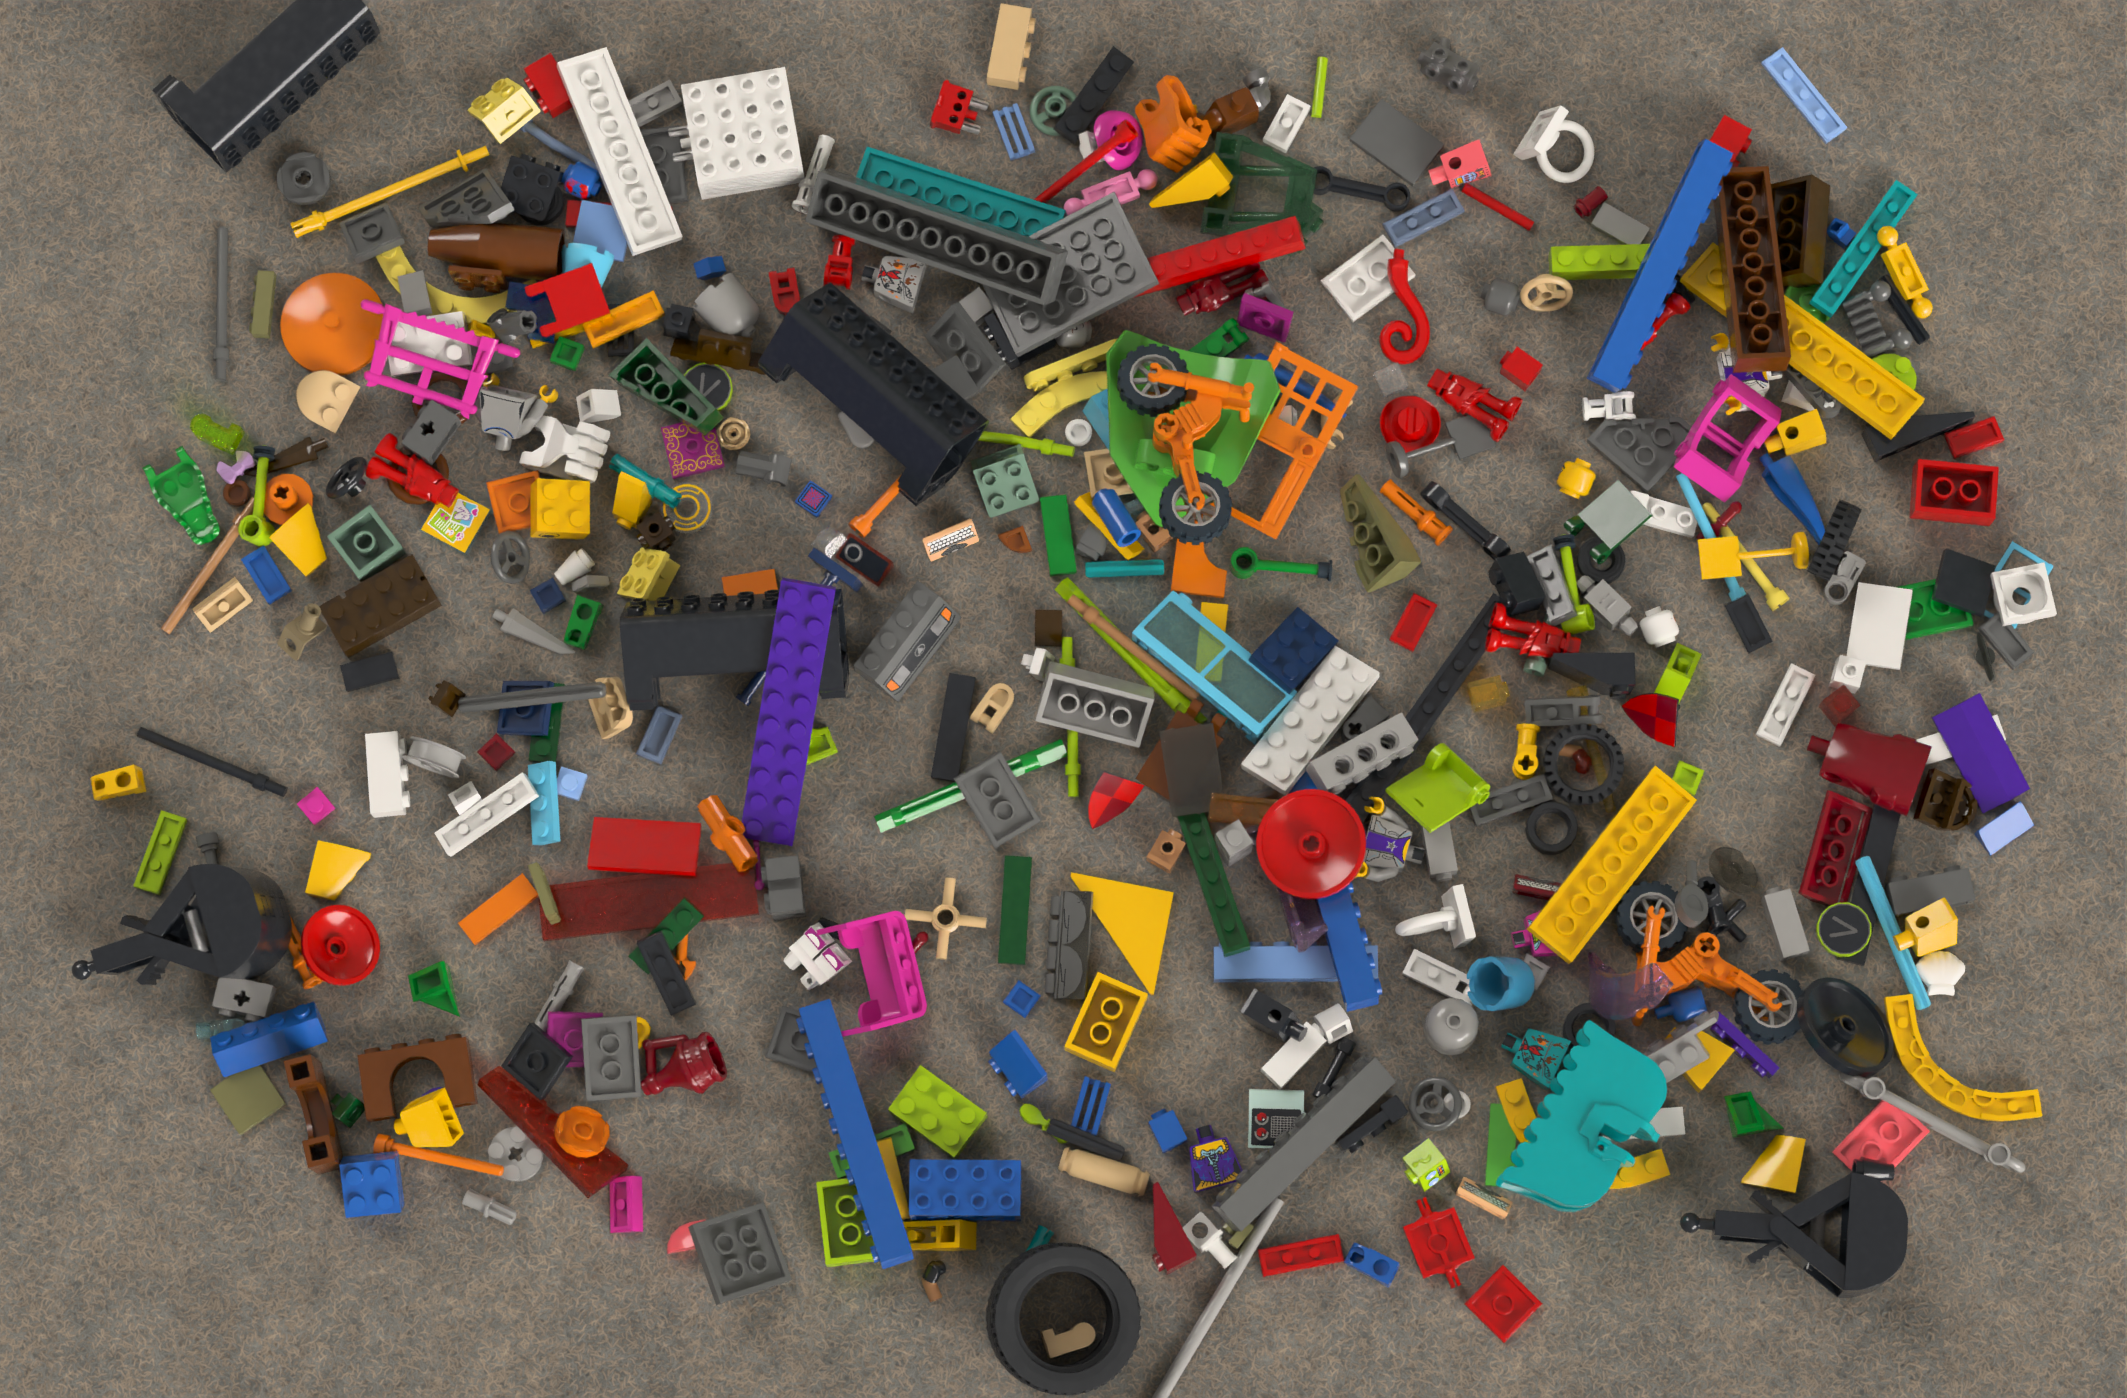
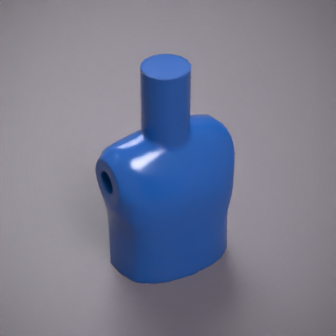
[1654,986,1707,1022]

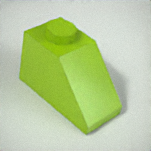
[1654,643,1702,704]

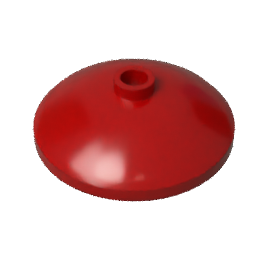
[301,905,380,986]

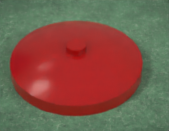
[1256,789,1366,899]

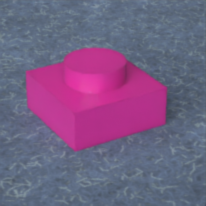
[297,787,335,825]

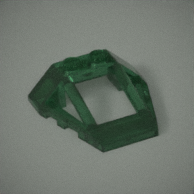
[1200,132,1317,236]

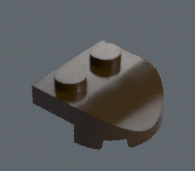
[1913,768,1978,831]

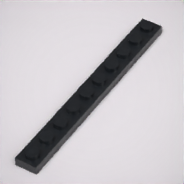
[1346,593,1510,824]

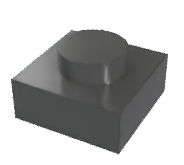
[487,343,514,375]

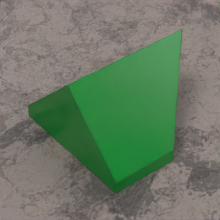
[408,961,460,1017]
[1724,1091,1784,1138]

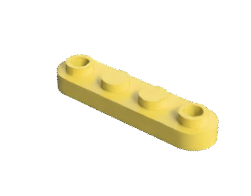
[1023,339,1117,391]

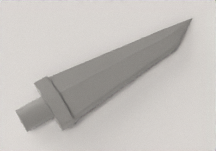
[492,608,575,654]

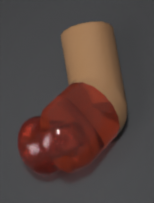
[1559,744,1592,774]

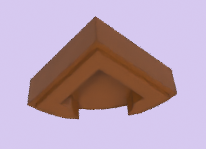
[998,525,1032,553]

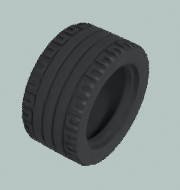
[985,1242,1142,1396]

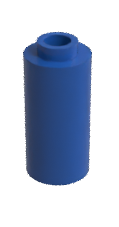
[1092,488,1141,547]

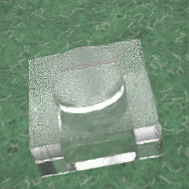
[1373,362,1409,399]
[811,526,847,558]

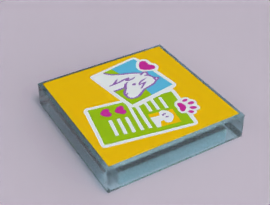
[419,492,493,556]

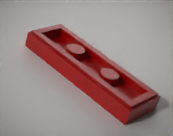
[1258,1234,1344,1277]

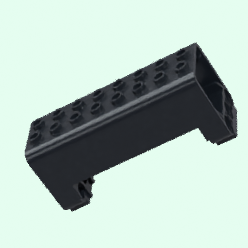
[152,0,380,173]
[758,282,989,506]
[620,589,849,711]

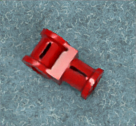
[823,235,855,290]

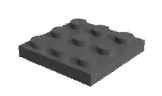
[688,1202,792,1305]

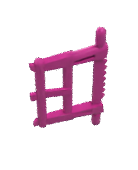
[360,299,520,419]

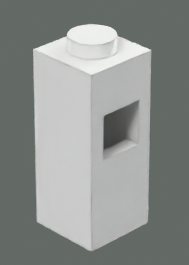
[1261,1021,1326,1090]

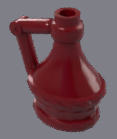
[640,1032,727,1096]

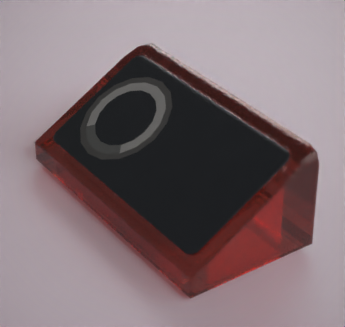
[835,533,894,587]

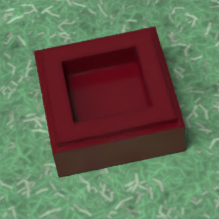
[477,733,516,772]

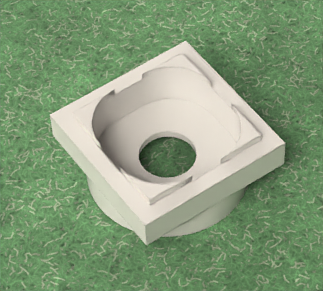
[1990,562,2057,626]

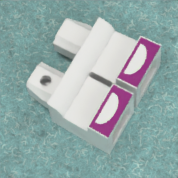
[784,922,852,990]

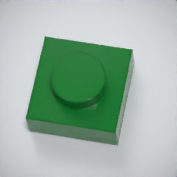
[550,336,585,371]

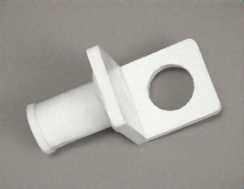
[1183,1212,1237,1269]

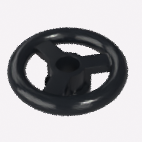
[326,457,367,499]

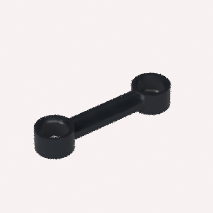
[1306,166,1410,212]
[1420,481,1511,561]

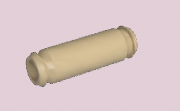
[1058,1147,1150,1196]

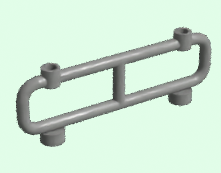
[1839,1072,2026,1173]

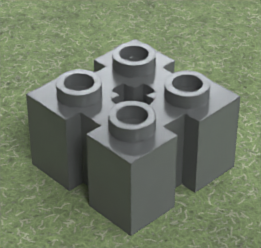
[761,855,807,921]

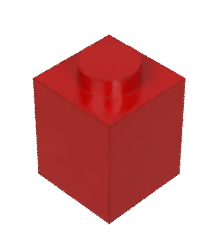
[1499,346,1543,391]

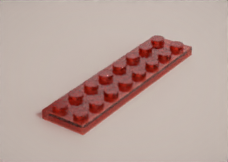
[538,863,760,942]

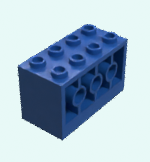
[909,1159,1022,1222]

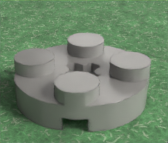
[488,1126,543,1182]

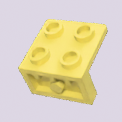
[467,78,540,144]

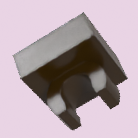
[428,680,466,717]

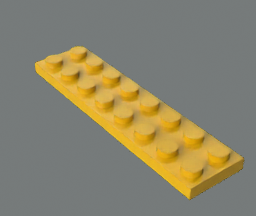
[1527,766,1697,964]

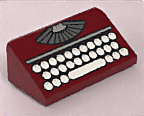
[1512,874,1562,901]

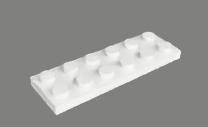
[1241,646,1379,796]

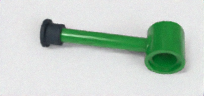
[1229,547,1333,581]

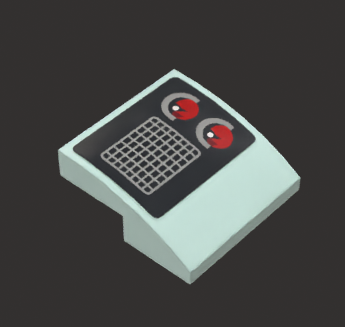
[1248,1089,1304,1148]

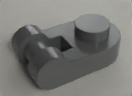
[1245,280,1285,308]

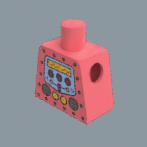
[1428,140,1492,188]

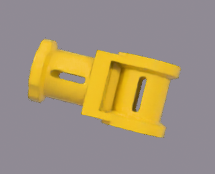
[1512,723,1540,780]

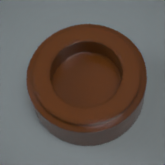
[223,479,251,507]

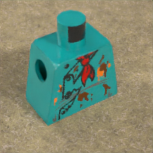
[1501,1028,1571,1091]

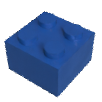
[339,1151,404,1218]

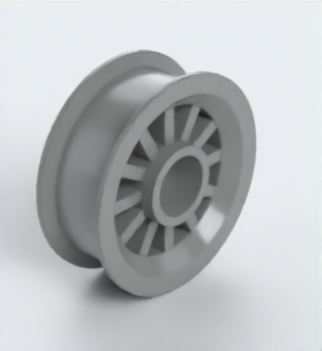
[403,736,466,778]

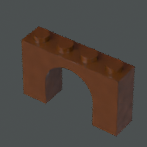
[357,1034,478,1122]
[284,1054,343,1175]

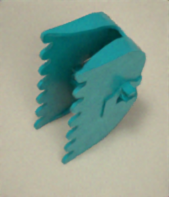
[1496,1020,1667,1212]

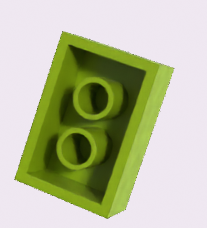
[888,1065,988,1160]
[816,1178,874,1267]

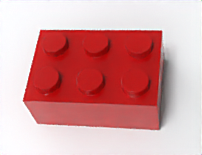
[1909,459,1999,526]

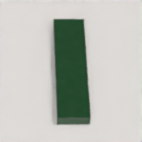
[998,855,1032,965]

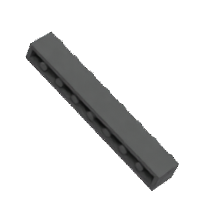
[1212,1056,1396,1232]

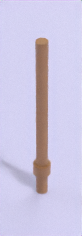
[161,497,254,635]
[1067,594,1200,701]

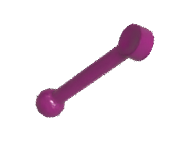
[753,839,765,890]

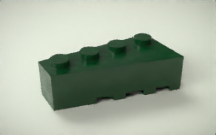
[609,338,724,436]

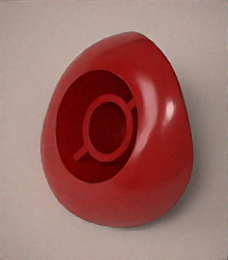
[1380,396,1441,453]

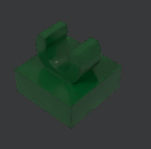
[330,1092,365,1128]

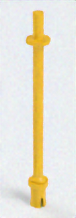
[290,145,490,238]

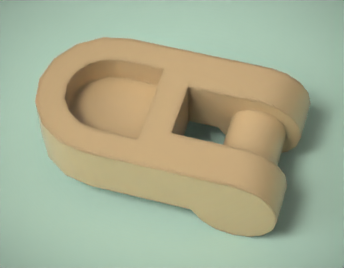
[970,683,1014,734]

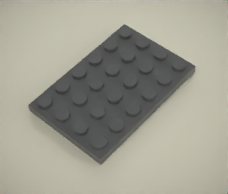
[983,192,1160,357]

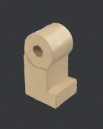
[1040,1322,1096,1358]

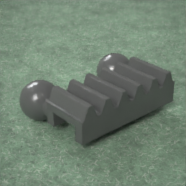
[1842,281,1912,358]

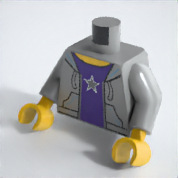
[1355,796,1425,882]

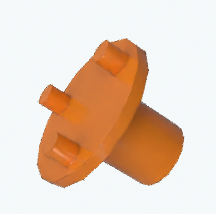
[264,474,314,525]

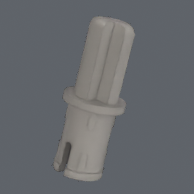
[462,1188,517,1225]

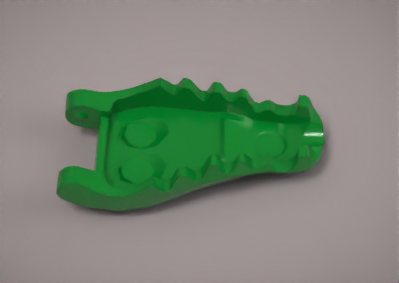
[142,446,220,545]

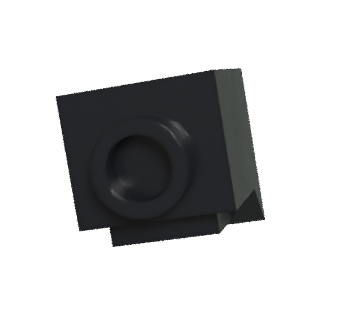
[663,303,696,340]

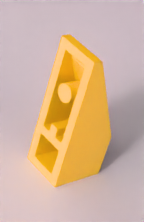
[1149,152,1233,208]
[612,471,653,530]
[903,1220,977,1251]

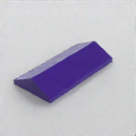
[1932,693,2030,813]

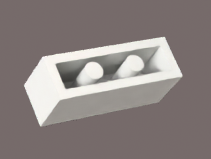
[365,731,410,818]

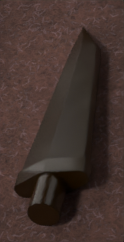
[244,436,329,477]

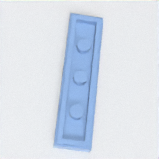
[1761,47,1847,144]

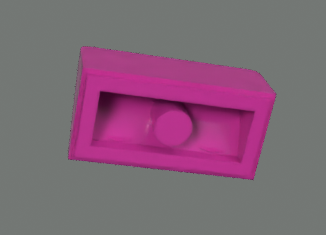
[609,1176,643,1233]

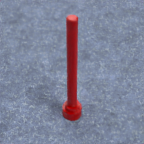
[1034,119,1138,204]

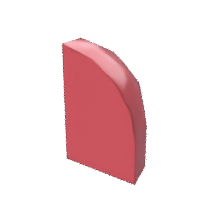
[667,1219,706,1254]

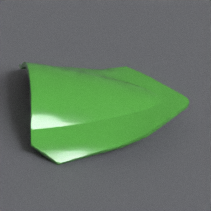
[1106,330,1281,527]

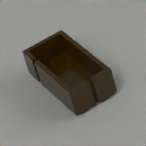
[319,554,442,658]

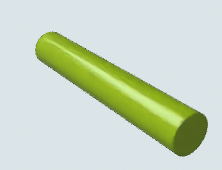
[1311,57,1328,118]

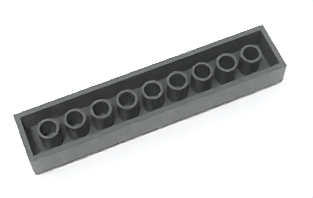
[805,168,1068,305]

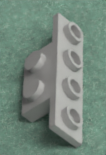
[1642,1010,1719,1083]

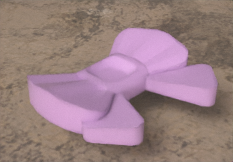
[216,451,256,484]

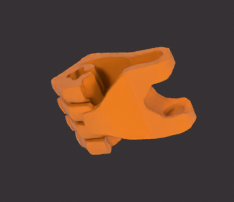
[1135,75,1212,173]

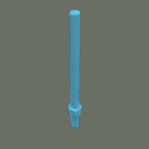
[1676,473,1746,601]

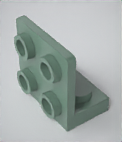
[971,444,1039,518]

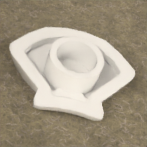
[1915,951,1965,996]

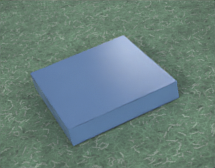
[573,200,627,262]

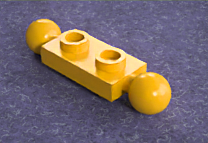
[1877,226,1933,318]

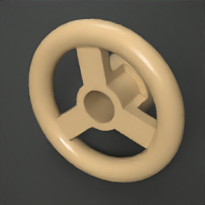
[1520,274,1573,311]

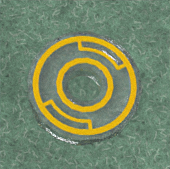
[660,482,714,535]

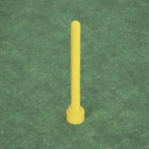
[1702,502,1790,611]

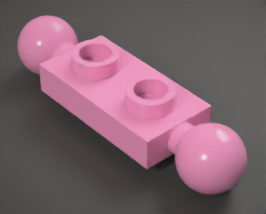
[1064,169,1158,216]

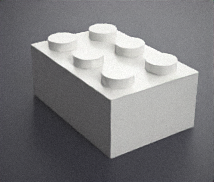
[388,311,473,377]

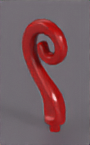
[1379,249,1430,365]

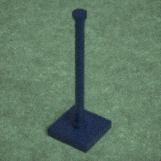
[736,548,863,707]

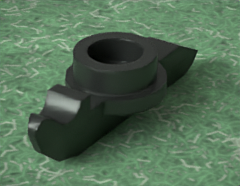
[1975,632,1996,681]

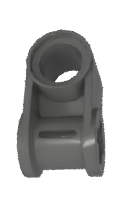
[1341,696,1390,743]

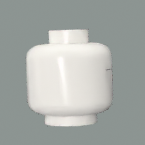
[1640,606,1679,648]

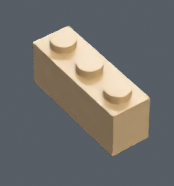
[987,3,1036,90]

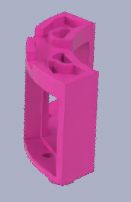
[1674,374,1782,503]

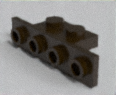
[670,329,766,375]

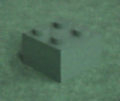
[327,505,406,582]

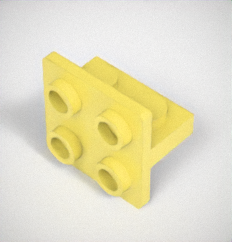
[617,547,680,601]

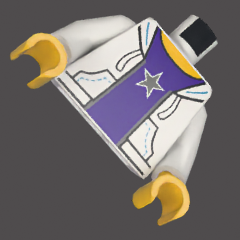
[1711,333,1782,415]

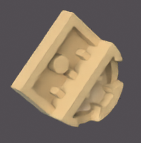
[296,370,360,433]
[588,677,633,739]

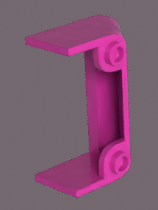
[816,911,927,1037]

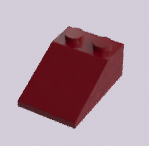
[1152,1182,1197,1275]

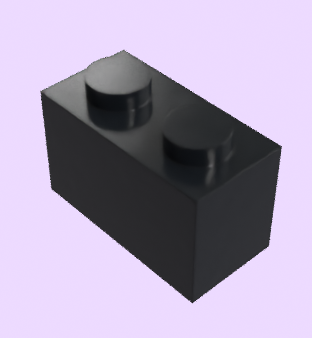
[1488,551,1546,617]

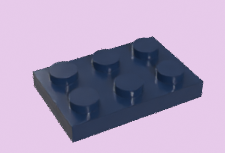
[1248,607,1339,694]

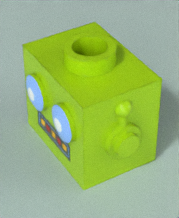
[1403,1138,1450,1192]

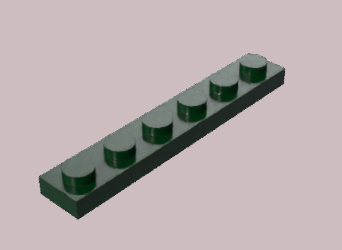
[1175,800,1250,958]

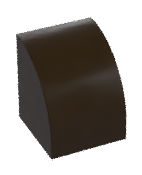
[1035,609,1062,647]

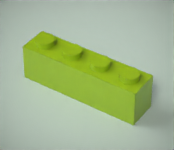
[1548,244,1650,280]

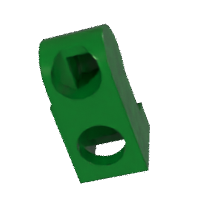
[564,595,604,650]

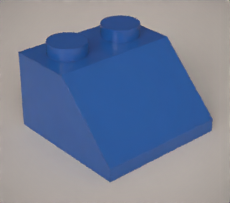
[988,1030,1048,1099]

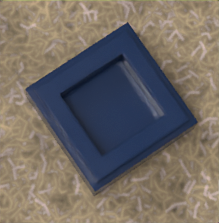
[530,577,566,614]

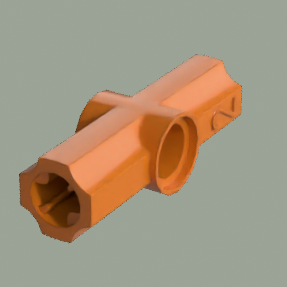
[697,795,758,872]

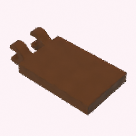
[1135,698,1228,806]

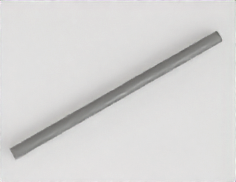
[1152,1197,1284,1398]

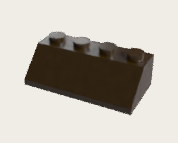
[1771,174,1830,288]

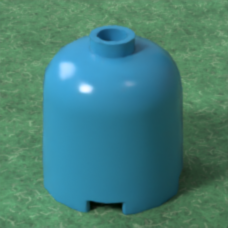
[1467,956,1535,1011]

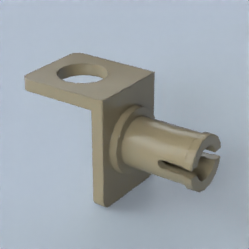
[277,603,327,661]

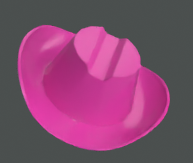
[1094,110,1143,171]

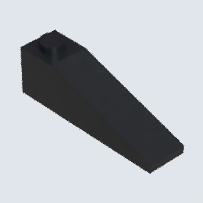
[1861,411,1975,462]

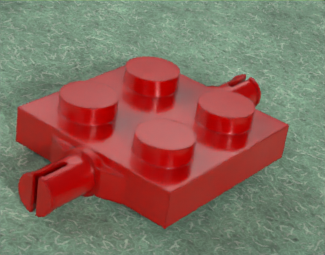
[1402,1197,1475,1289]

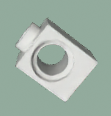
[1829,655,1866,694]

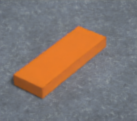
[458,873,538,945]

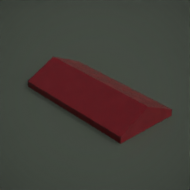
[1799,790,1873,906]

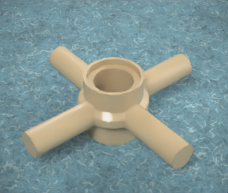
[905,878,987,960]

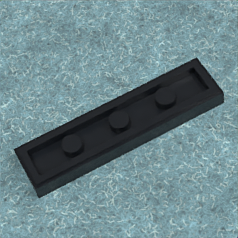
[931,673,976,782]

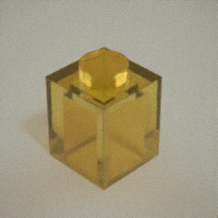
[1467,675,1510,713]

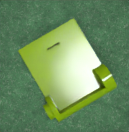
[1385,743,1490,833]

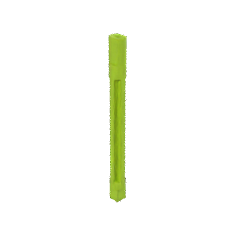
[1055,577,1207,725]

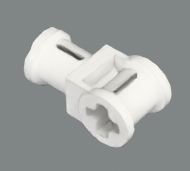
[1582,391,1636,421]

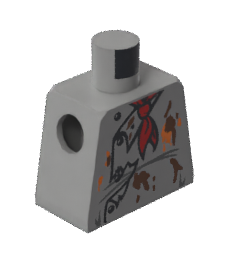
[861,256,927,313]

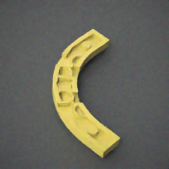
[376,246,547,325]
[1010,371,1108,438]

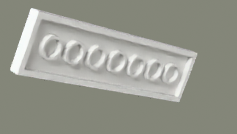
[557,47,683,256]

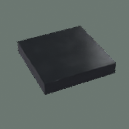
[1931,548,1996,617]
[501,1023,573,1100]

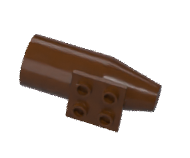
[428,222,565,293]

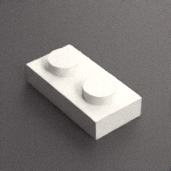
[1263,94,1311,153]

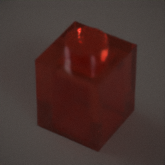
[1818,685,1861,727]

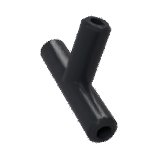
[1704,899,1747,943]

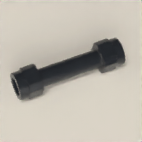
[1312,1037,1356,1098]

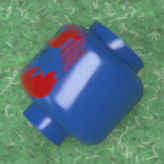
[561,161,603,200]

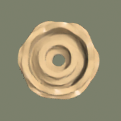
[717,417,750,450]

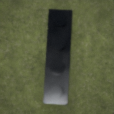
[1053,46,1134,144]

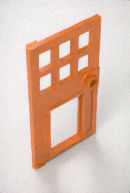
[1210,342,1358,540]

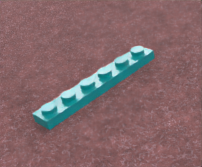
[1809,180,1918,318]

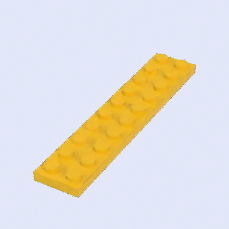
[1680,242,1925,439]

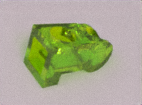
[190,414,245,455]

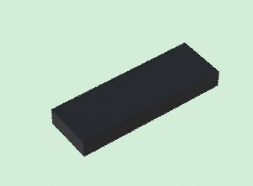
[637,930,696,1016]

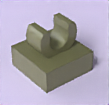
[1222,1223,1254,1250]

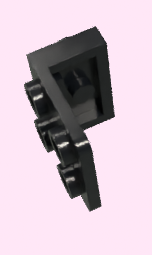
[501,153,564,221]
[983,313,1056,370]

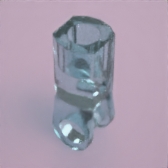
[196,1018,247,1040]

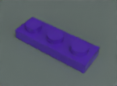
[1710,1012,1779,1078]

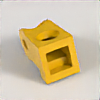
[90,764,146,801]

